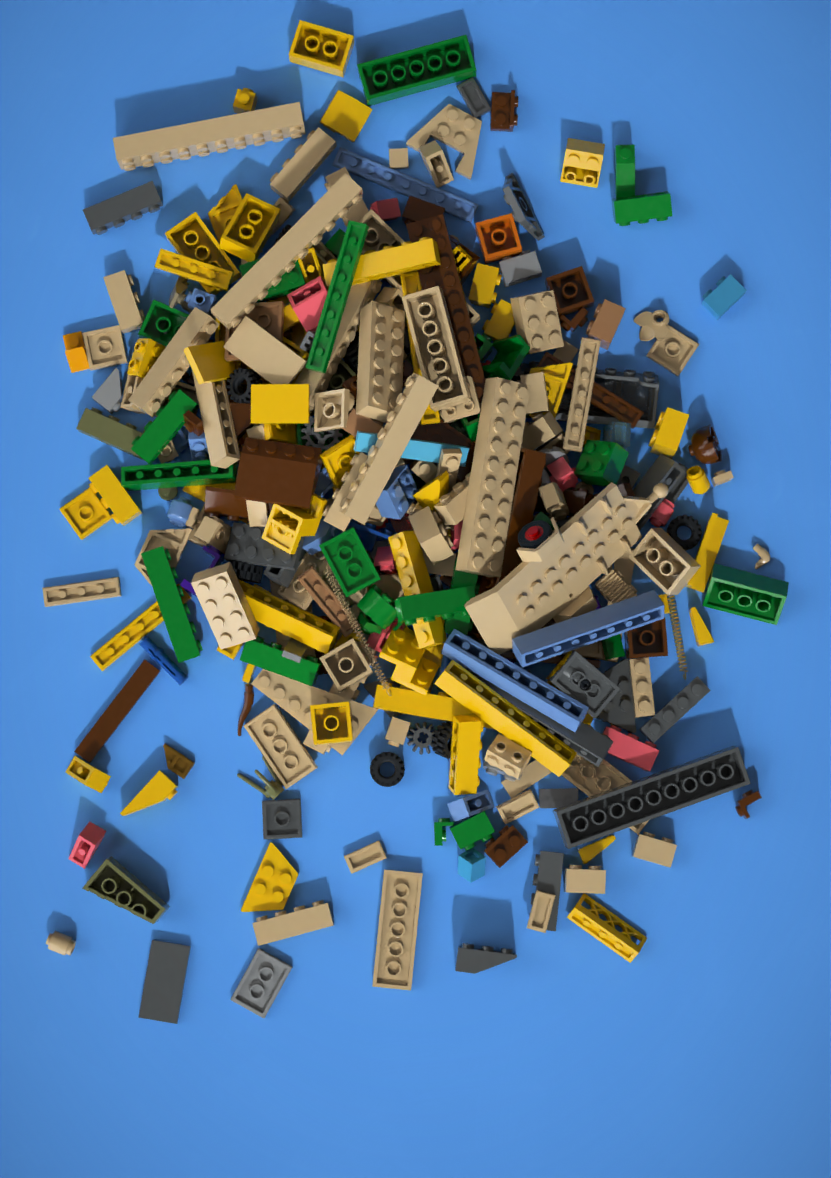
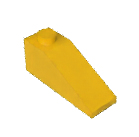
[120,770,178,816]

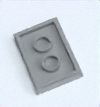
[230,948,292,1018]

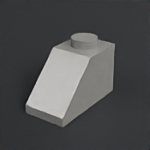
[92,368,123,414]

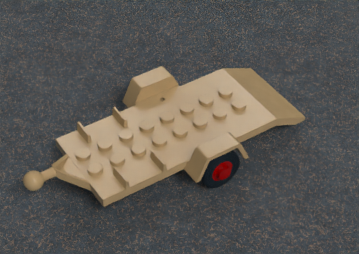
[464,482,669,655]

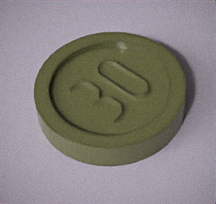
[158,487,178,501]

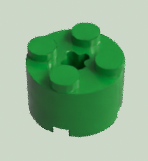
[357,584,397,630]

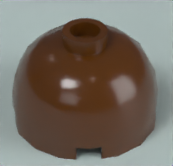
[688,425,722,464]

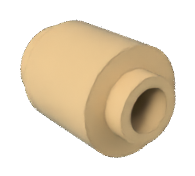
[46,931,76,956]

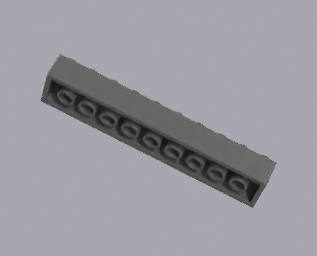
[553,746,751,849]

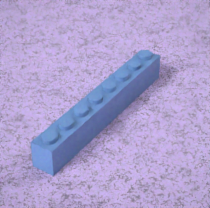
[512,590,664,668]
[441,629,589,732]

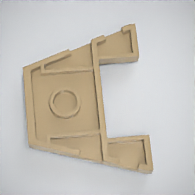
[406,104,482,180]

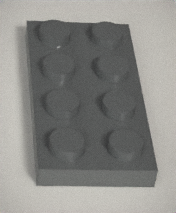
[224,522,305,570]

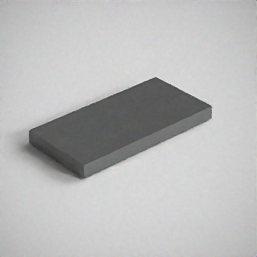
[138,940,191,1024]

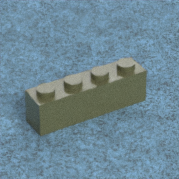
[76,407,145,461]

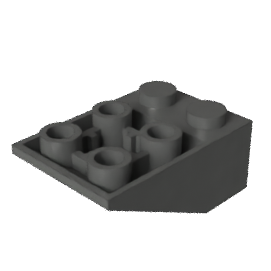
[455,943,517,974]

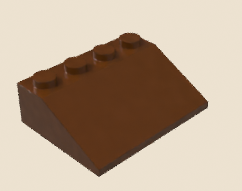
[234,437,323,509]

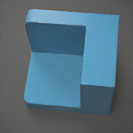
[458,848,486,883]

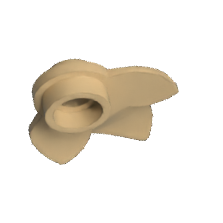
[634,310,669,342]

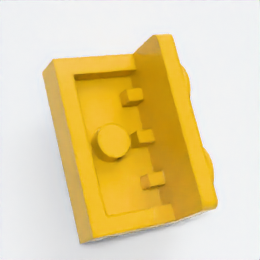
[127,338,166,379]

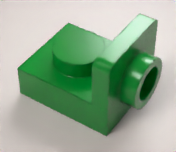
[356,612,383,635]
[434,818,454,846]

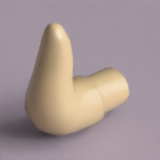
[753,543,770,569]

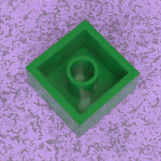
[574,440,629,486]

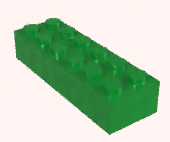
[357,35,476,106]

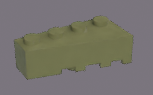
[82,856,170,924]

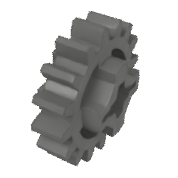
[301,416,343,451]

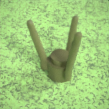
[237,756,284,800]

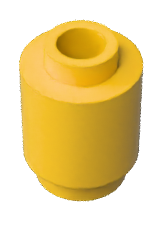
[686,466,710,494]

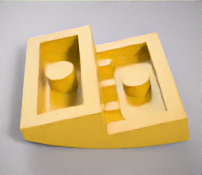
[319,90,373,142]

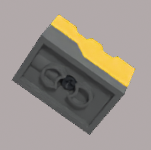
[546,650,620,719]

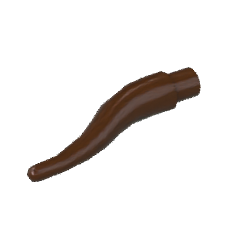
[238,684,254,736]

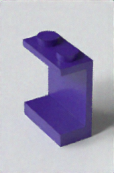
[180,545,224,597]

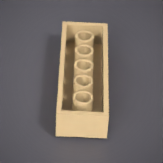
[402,286,472,411]
[356,300,405,423]

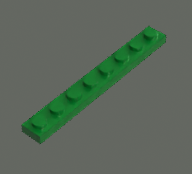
[305,220,369,373]

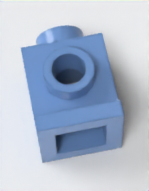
[186,288,217,316]

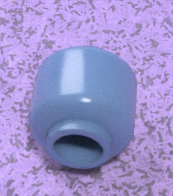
[167,497,194,527]

